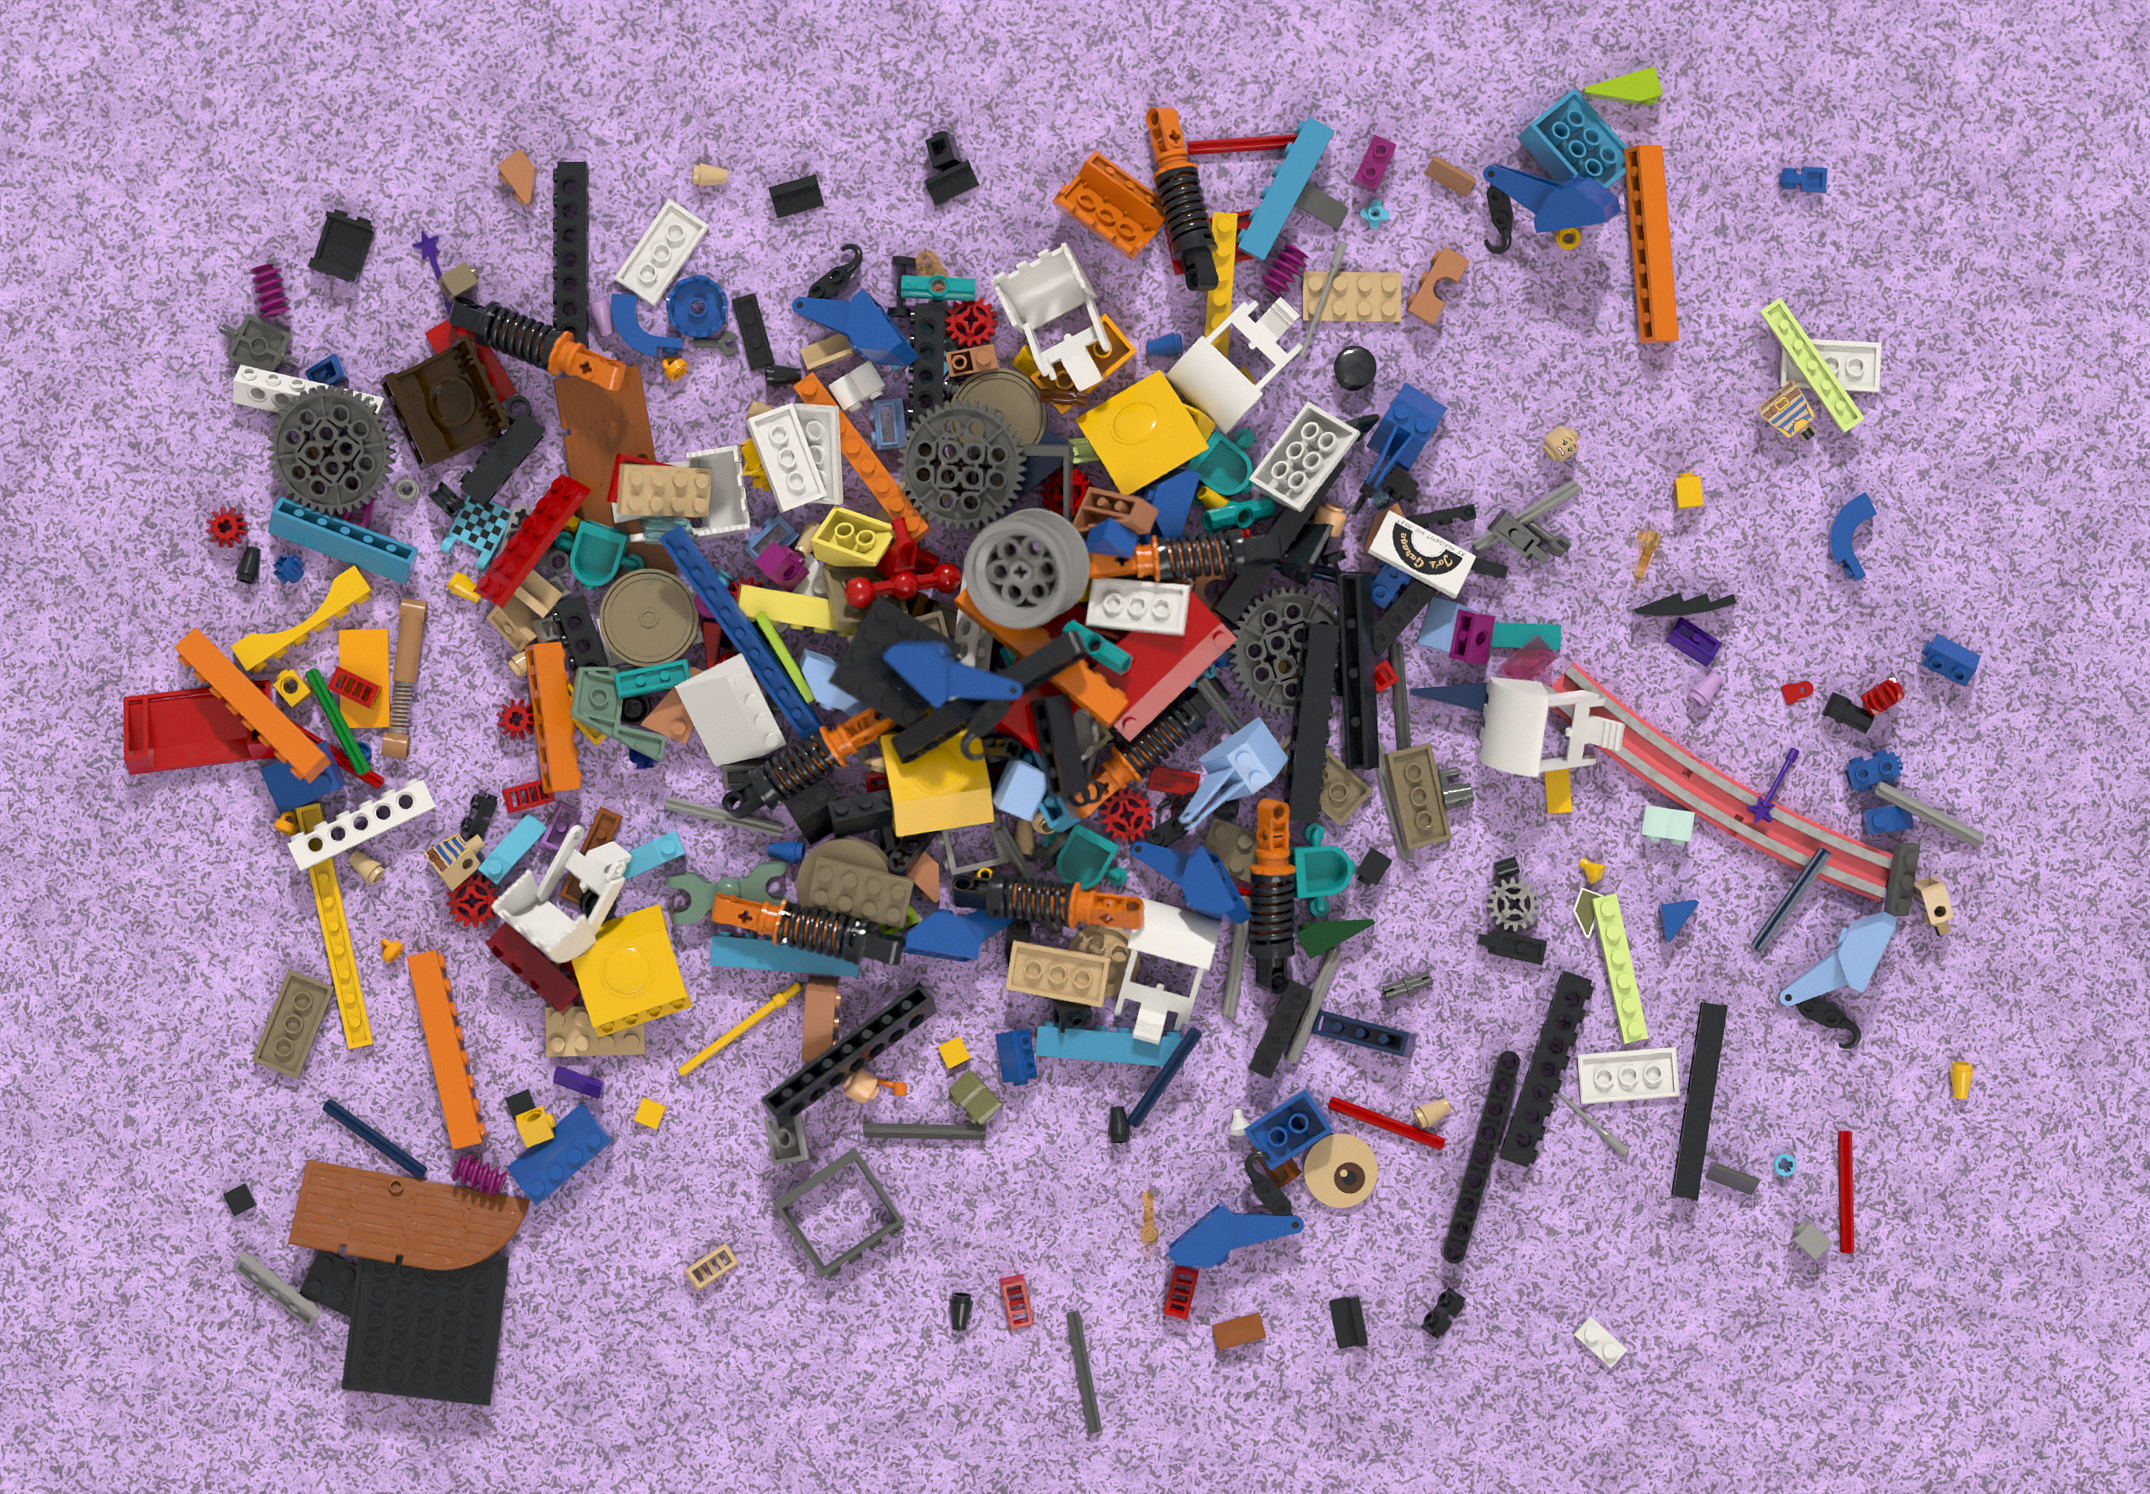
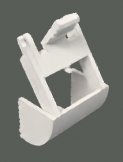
[991,242,1112,392]
[1165,297,1303,435]
[612,445,751,542]
[1478,677,1625,777]
[491,825,632,962]
[1114,897,1222,1045]

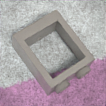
[937,814,1010,876]

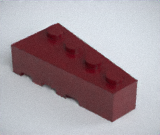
[485,921,582,1016]

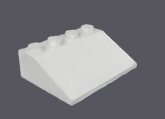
[1249,402,1361,512]
[675,653,787,767]

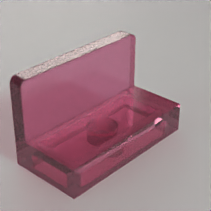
[1500,634,1556,681]

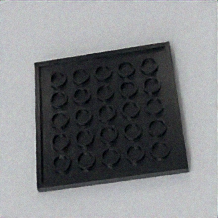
[341,1255,510,1406]

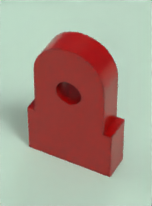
[1781,681,1814,705]

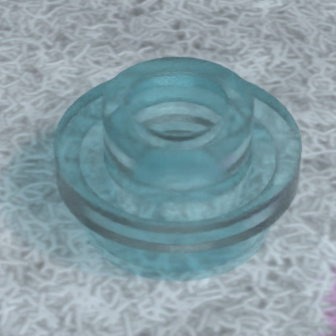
[1372,487,1391,510]

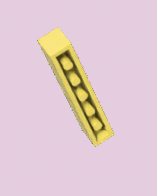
[737,584,858,637]

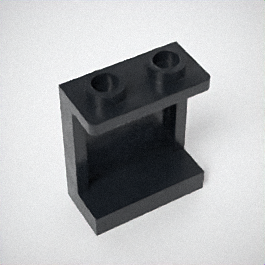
[308,209,376,285]

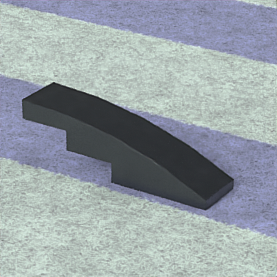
[1632,592,1737,617]

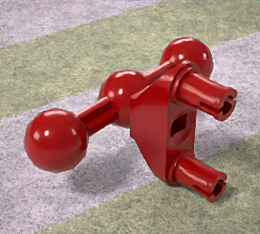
[844,517,962,608]

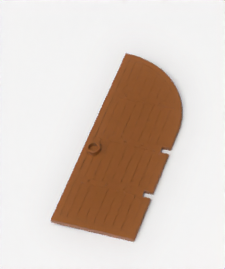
[553,365,676,577]
[288,1159,530,1270]

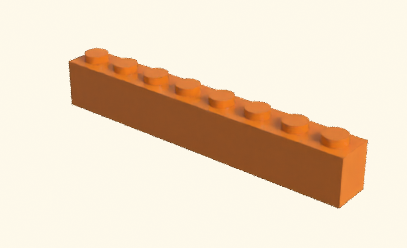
[1624,145,1679,344]
[793,372,932,543]
[954,587,1128,729]
[174,627,331,783]
[407,950,487,1150]

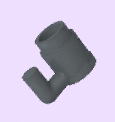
[1437,767,1474,811]

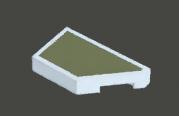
[1572,887,1604,939]

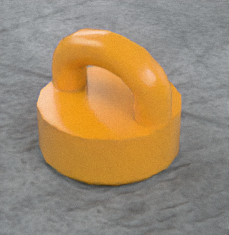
[662,357,689,382]
[273,811,299,836]
[380,938,405,964]

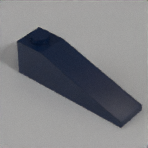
[997,429,1075,516]
[1409,683,1489,713]
[1311,1010,1417,1058]

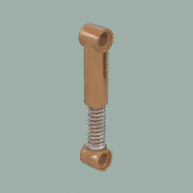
[381,598,428,760]

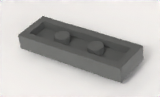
[1884,842,1921,917]

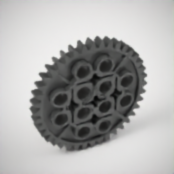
[267,385,396,515]
[897,399,1027,530]
[1226,586,1342,716]

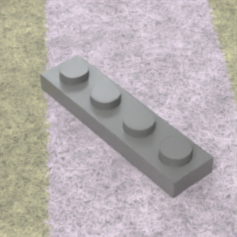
[233,1251,322,1329]

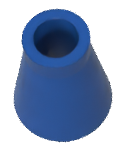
[1146,332,1183,356]
[768,840,806,865]

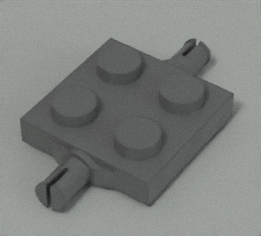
[219,313,299,372]

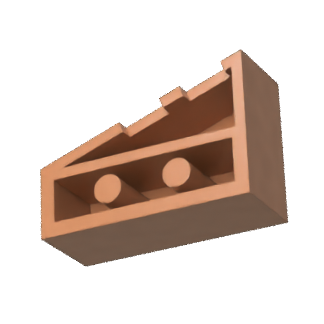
[1072,487,1159,541]
[640,667,704,745]
[801,975,841,1061]

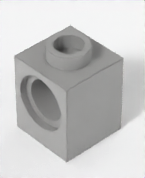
[1791,1221,1833,1260]

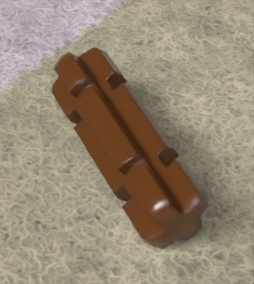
[1039,389,1088,406]

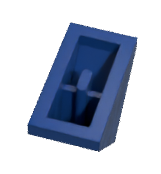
[305,353,349,386]
[1085,518,1139,558]
[1658,900,1700,942]

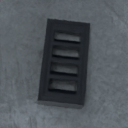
[1345,413,1379,443]

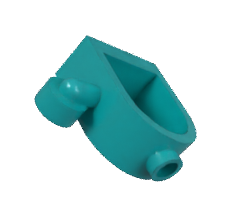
[1185,429,1254,506]
[555,519,646,591]
[1042,823,1127,890]
[1288,823,1356,917]

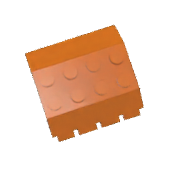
[1053,151,1165,262]

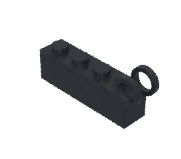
[460,395,547,508]
[1031,694,1103,807]

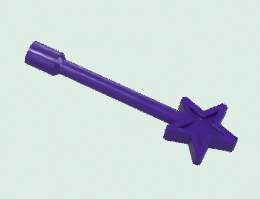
[413,231,453,315]
[1747,748,1799,824]

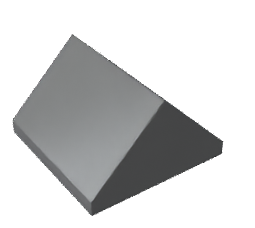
[764,1112,811,1165]

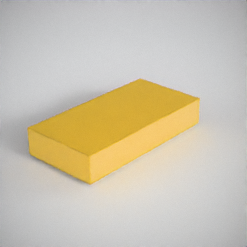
[1544,768,1572,814]

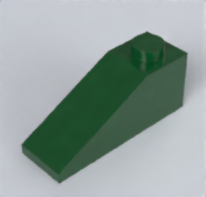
[1295,919,1375,959]

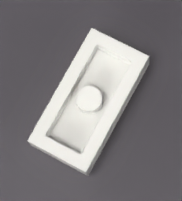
[1574,1316,1627,1368]

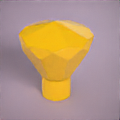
[1578,857,1606,885]

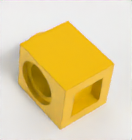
[1673,472,1703,510]
[273,669,314,708]
[516,1105,556,1148]

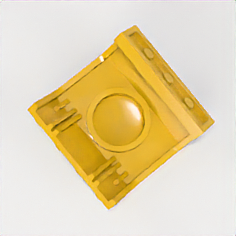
[1075,370,1209,495]
[877,729,994,837]
[571,904,693,1037]

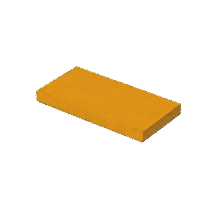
[339,629,391,729]

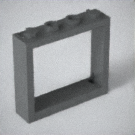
[971,444,1073,535]
[772,1147,905,1278]

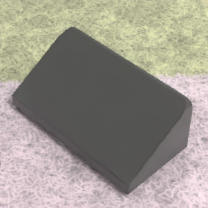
[722,758,772,789]
[1705,1161,1760,1195]

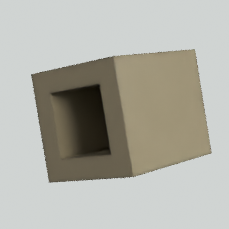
[437,262,479,303]

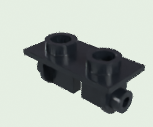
[460,790,498,839]
[1421,1287,1466,1339]

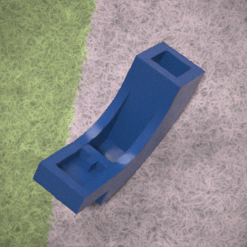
[611,294,684,358]
[1828,492,1877,582]

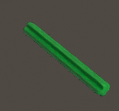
[305,668,370,776]

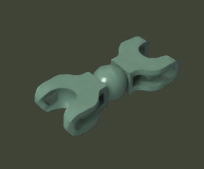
[665,861,791,925]

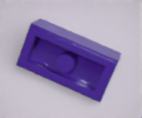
[1665,617,1722,667]
[553,1066,605,1099]

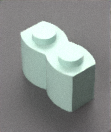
[1640,805,1695,846]

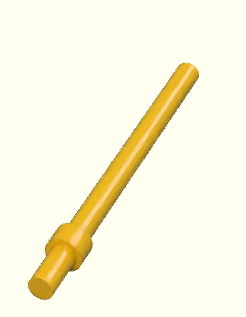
[678,982,803,1077]

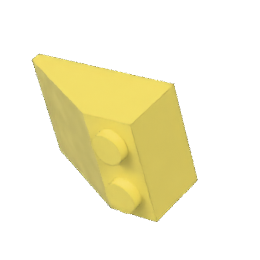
[811,505,894,567]

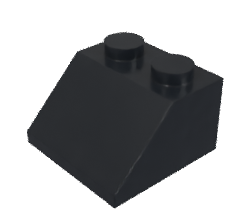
[1279,523,1334,587]
[784,777,840,845]

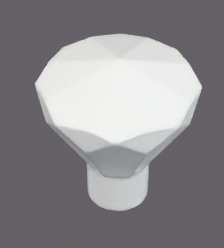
[1229,1109,1250,1137]

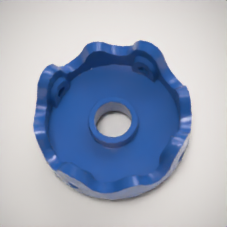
[666,275,729,338]

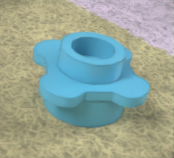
[1360,199,1390,229]

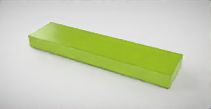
[755,611,815,703]

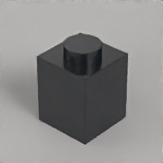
[1355,847,1392,887]

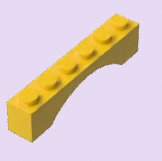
[231,565,374,673]

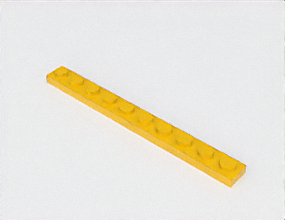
[295,803,374,1049]

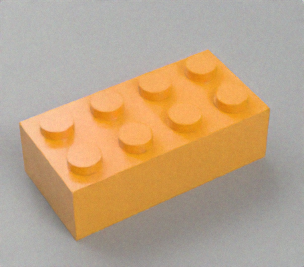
[1030,313,1137,417]

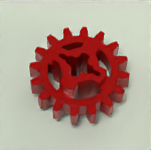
[945,298,998,349]
[1040,468,1093,518]
[1100,789,1153,842]
[446,874,499,928]

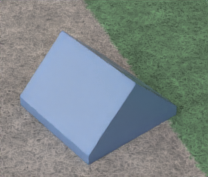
[1417,597,1477,654]
[992,758,1048,821]

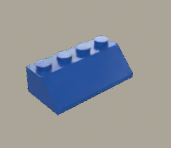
[507,1103,614,1206]

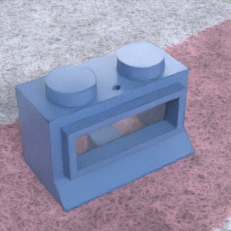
[869,398,907,452]
[744,515,800,560]

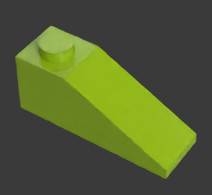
[1582,66,1663,107]

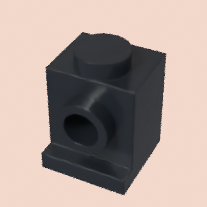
[925,131,963,172]
[1380,466,1420,504]
[1052,999,1092,1034]

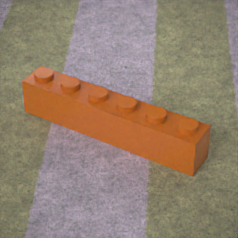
[524,642,582,794]

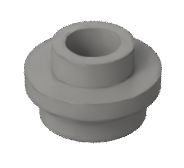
[395,478,420,503]

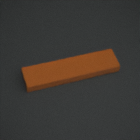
[559,806,623,905]

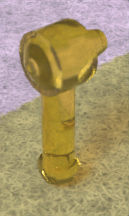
[1633,529,1662,581]
[1140,1191,1159,1243]

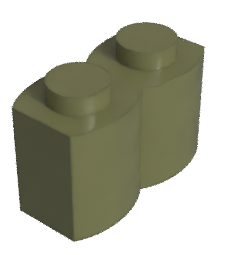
[948,1069,1004,1126]

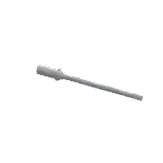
[1299,241,1348,358]
[1555,1091,1629,1157]

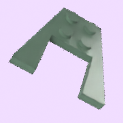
[569,667,671,762]

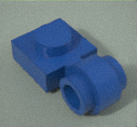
[1779,166,1827,194]

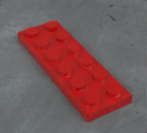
[473,474,591,609]

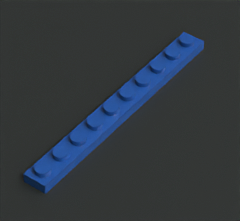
[659,524,823,739]

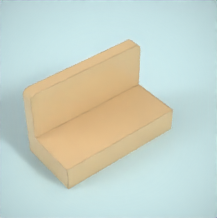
[800,334,854,373]
[514,569,562,618]
[486,594,538,654]

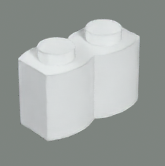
[828,361,886,414]

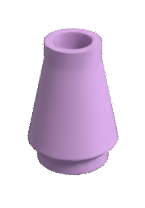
[588,299,614,337]
[1688,671,1723,709]

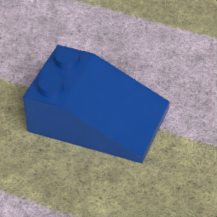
[260,740,347,815]
[1244,1087,1334,1171]

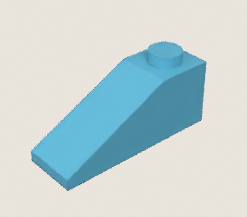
[478,813,547,885]
[622,831,687,880]

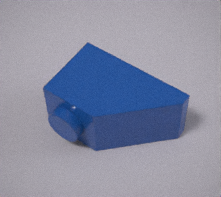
[1861,806,1914,835]

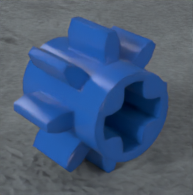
[273,553,305,584]

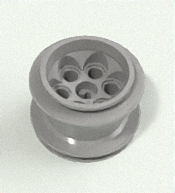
[964,508,1090,628]

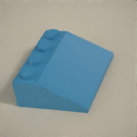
[1517,88,1628,189]

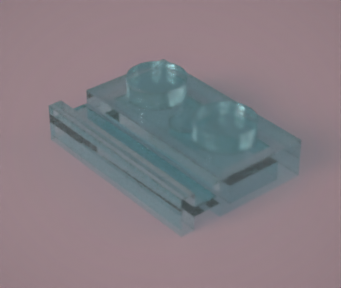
[639,516,696,544]

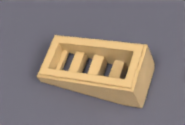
[683,1243,739,1292]

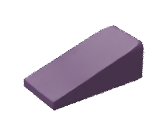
[539,801,583,856]

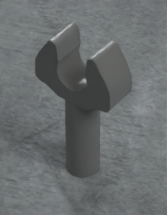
[693,331,739,356]
[1527,521,1571,558]
[1032,833,1068,871]

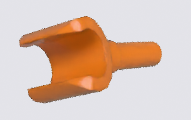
[877,1078,907,1096]

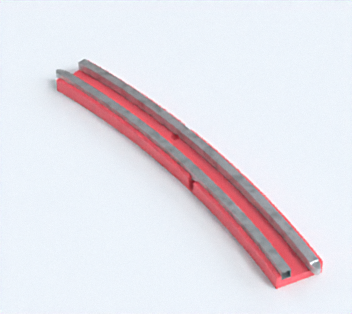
[1543,662,1893,902]

